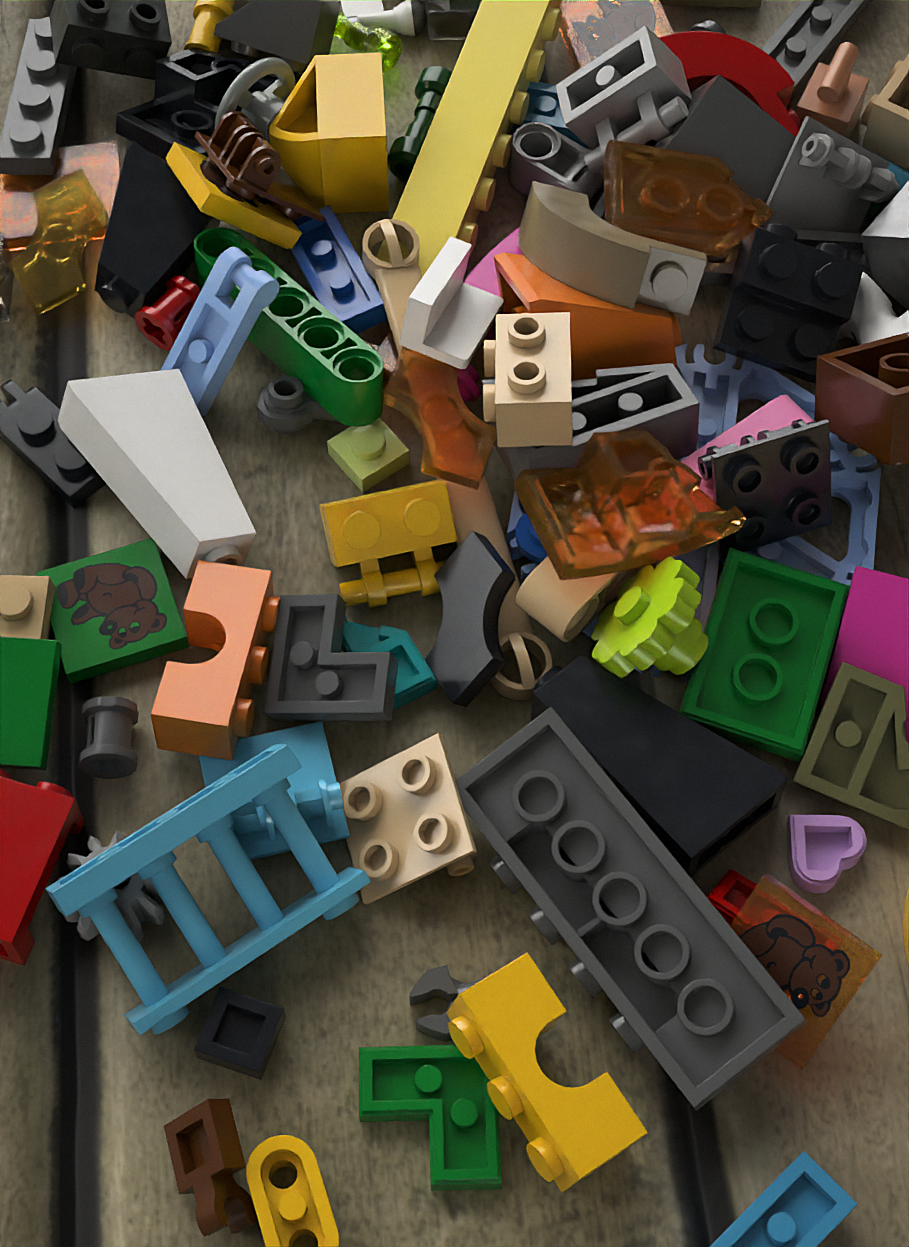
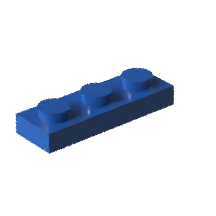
[288,205,388,334]

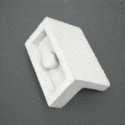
[398,236,504,369]

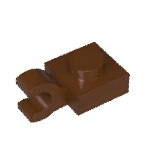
[164,1098,257,1236]

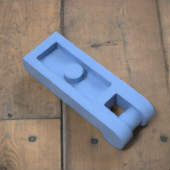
[160,247,279,416]

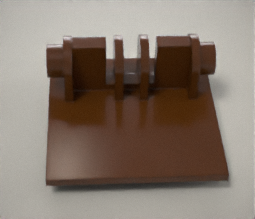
[194,111,325,223]

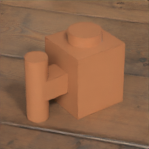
[796,42,869,139]

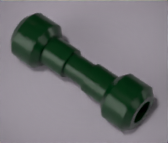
[387,66,452,181]

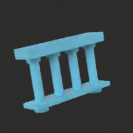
[45,744,371,1035]

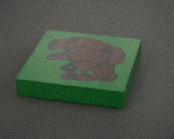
[36,538,189,684]

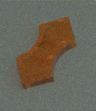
[383,346,497,491]

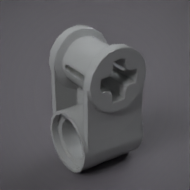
[509,122,614,202]

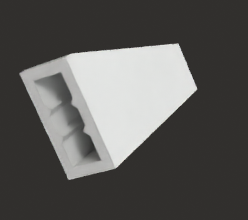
[57,369,256,579]

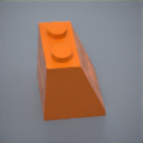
[494,252,682,381]

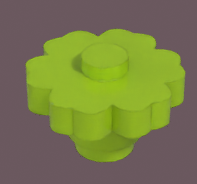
[591,557,708,678]

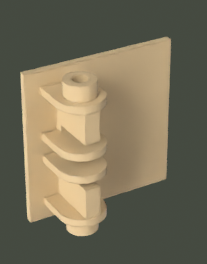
[339,733,477,905]

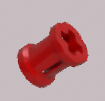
[134,275,201,351]

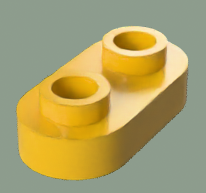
[246,1135,340,1247]

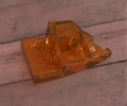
[513,430,746,581]

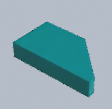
[341,616,437,710]

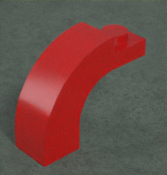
[659,31,802,137]

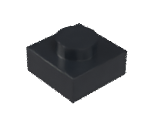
[194,987,286,1080]

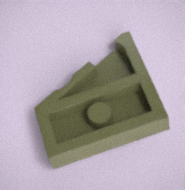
[792,662,909,830]

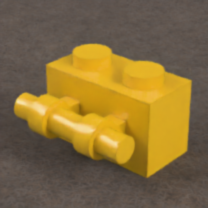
[319,480,458,608]

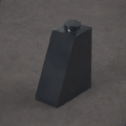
[94,141,221,319]

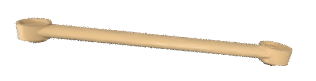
[362,219,553,701]

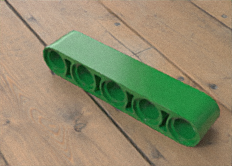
[194,227,384,427]

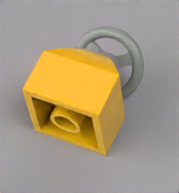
[215,52,390,214]

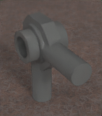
[257,371,337,434]

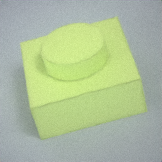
[327,418,410,493]

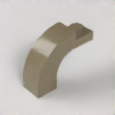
[518,181,707,316]

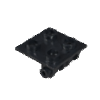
[697,419,832,560]

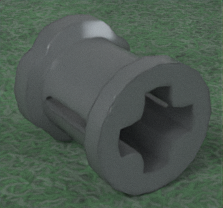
[79,696,139,779]

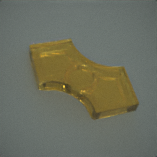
[8,167,109,316]

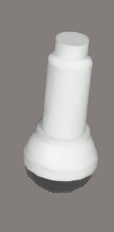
[348,0,427,37]

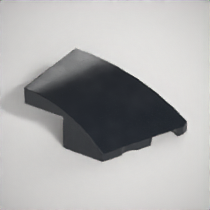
[115,47,302,161]

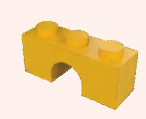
[446,952,648,1193]

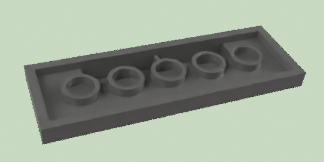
[455,707,807,1111]

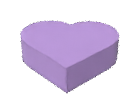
[786,815,867,894]

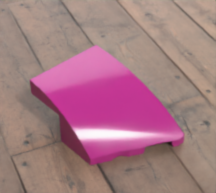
[818,566,909,743]

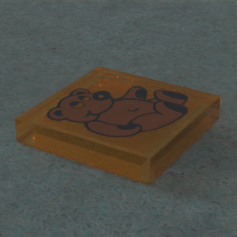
[559,0,674,71]
[730,874,883,1070]

